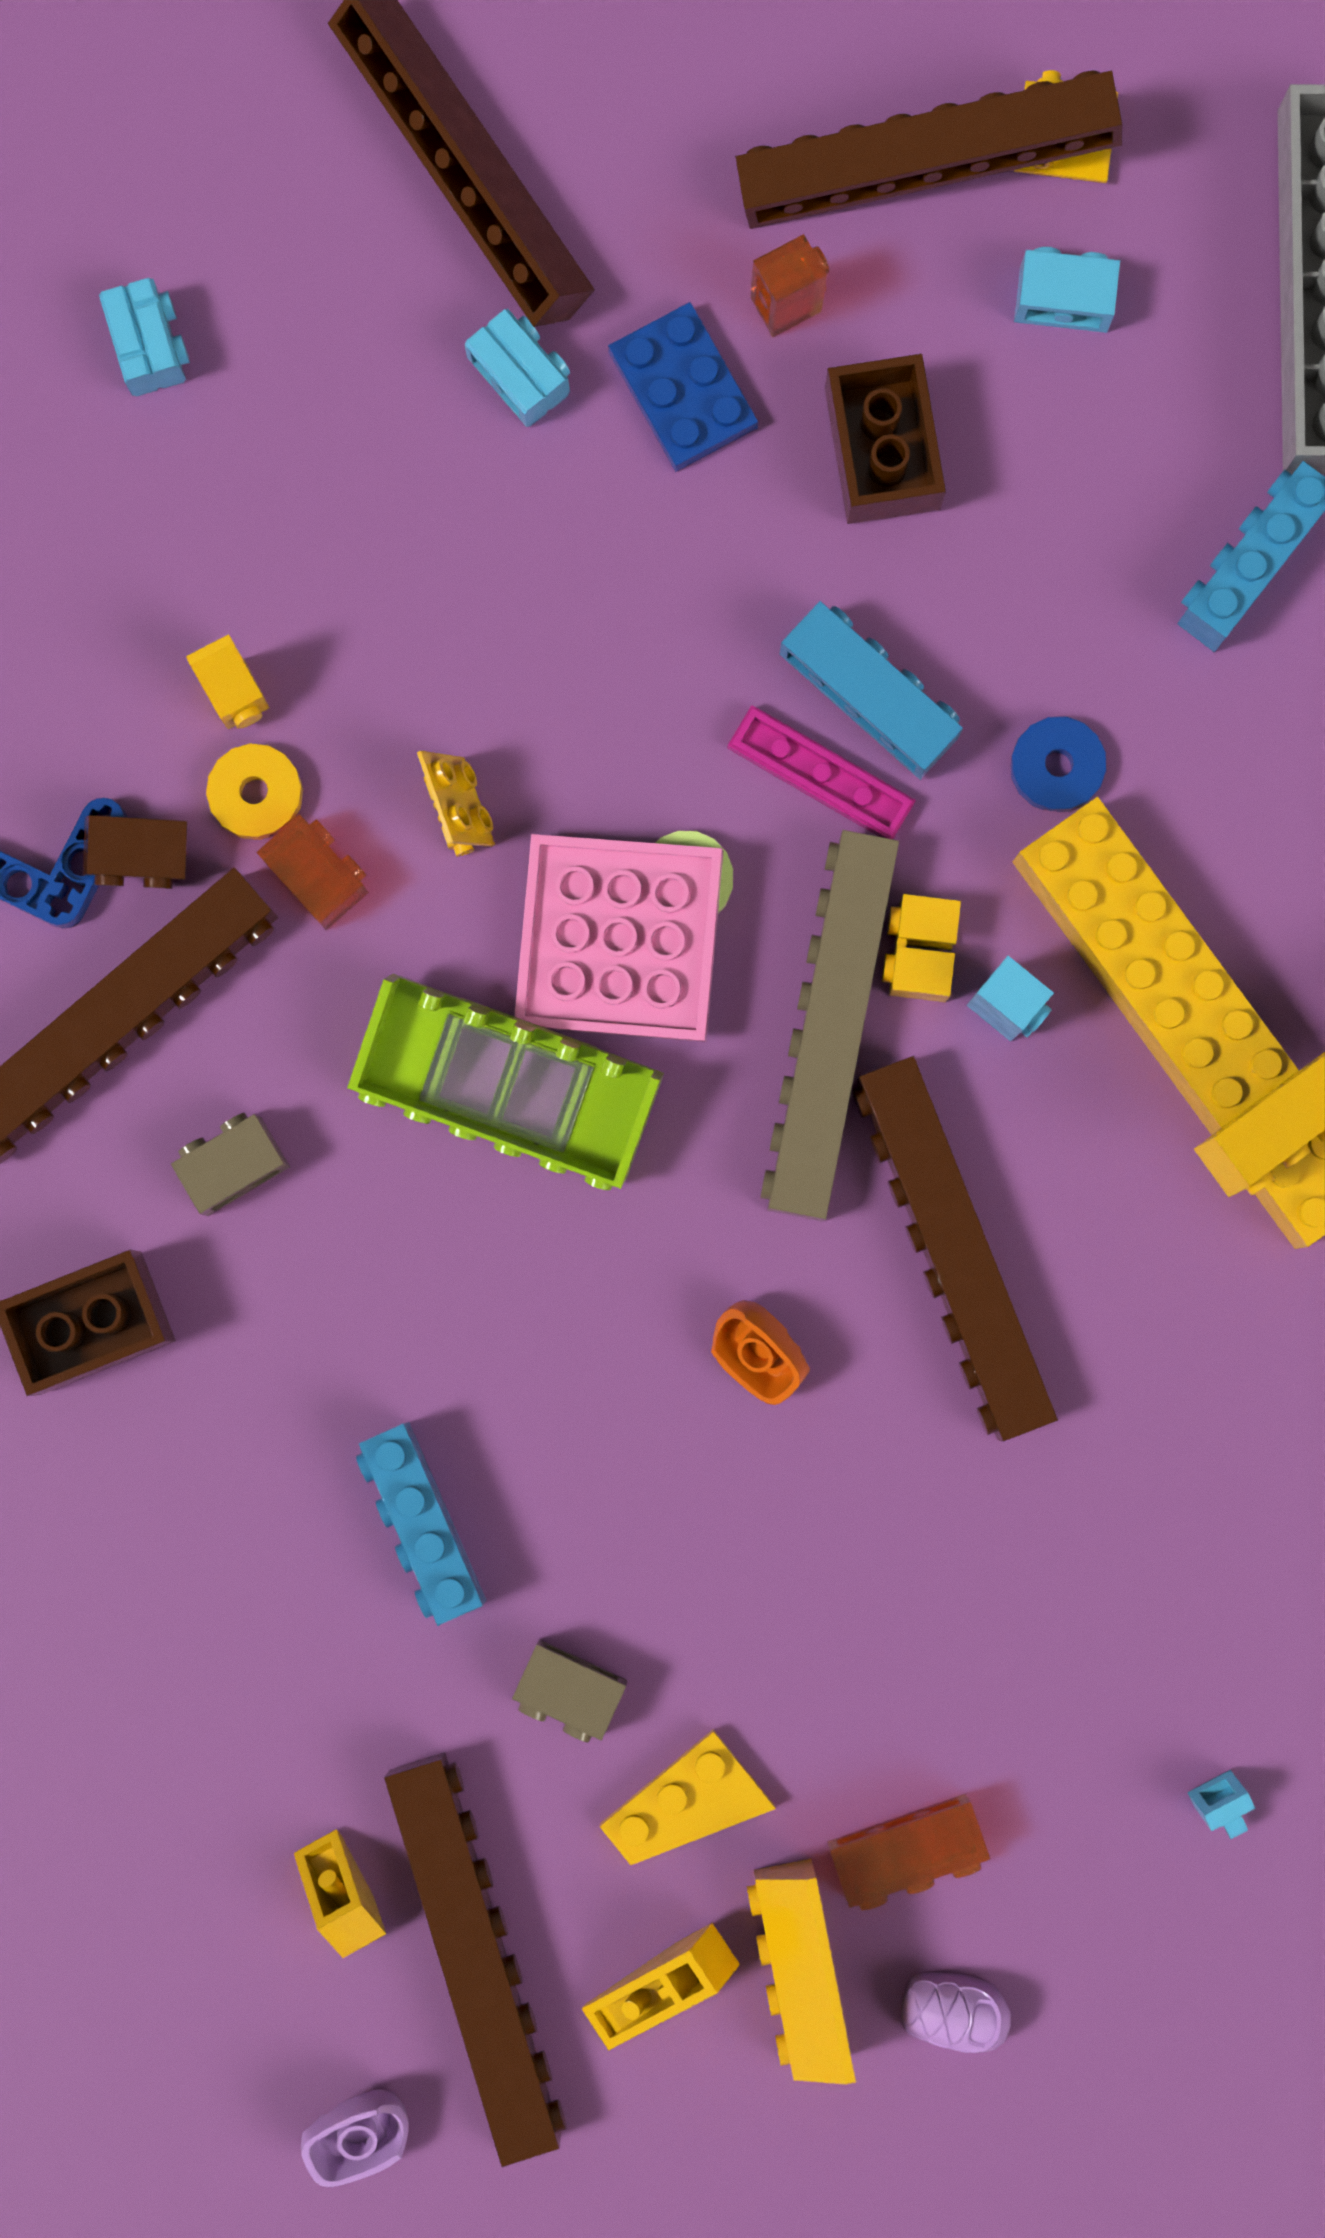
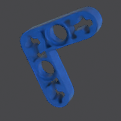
[0,797,128,929]

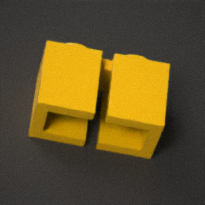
[882,894,961,1002]

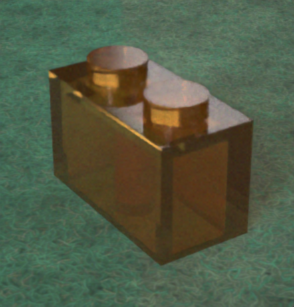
[750,234,829,338]
[256,814,369,930]

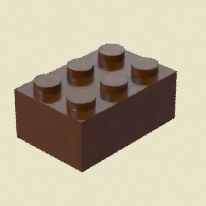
[825,354,946,524]
[0,1249,176,1396]

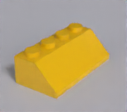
[746,1859,856,2084]

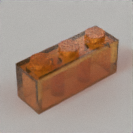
[827,1794,990,1910]

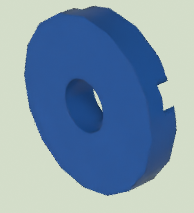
[1010,717,1106,812]

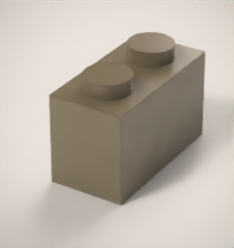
[171,1113,290,1216]
[512,1639,627,1743]

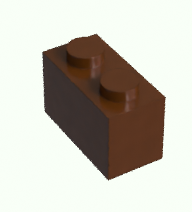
[83,815,187,889]

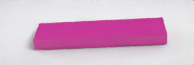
[727,705,916,839]

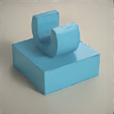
[1187,1770,1255,1839]

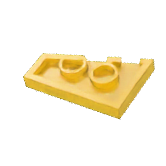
[599,1729,776,1865]

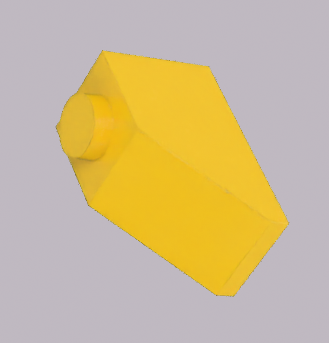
[185,634,270,729]
[294,1829,386,1958]

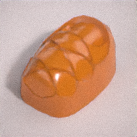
[711,1300,810,1405]

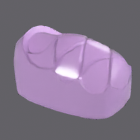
[901,1972,1011,2053]
[301,2089,409,2187]

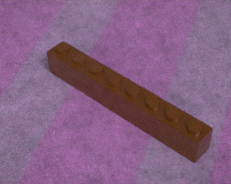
[327,0,595,327]
[735,70,1122,229]
[0,867,278,1164]
[852,1056,1058,1442]
[384,1752,567,2167]

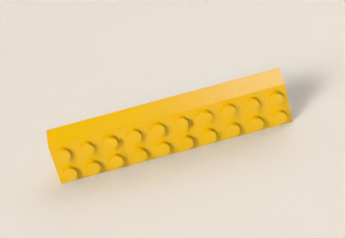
[1012,796,1325,1249]

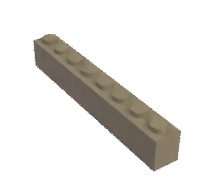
[760,830,899,1222]

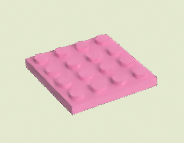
[514,834,724,1042]

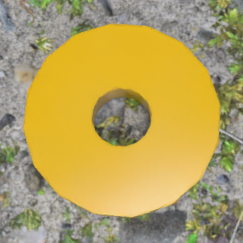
[206,743,303,840]

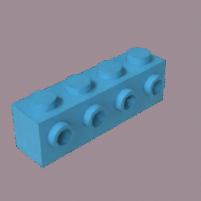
[1177,461,1325,652]
[779,601,963,780]
[356,1422,487,1626]

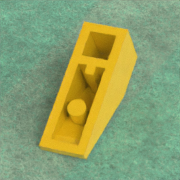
[581,1923,740,2050]

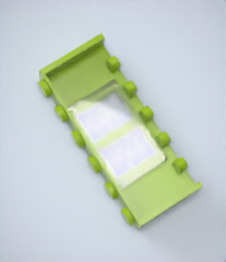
[347,974,664,1190]

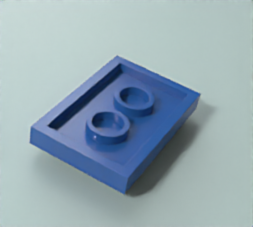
[608,302,758,472]

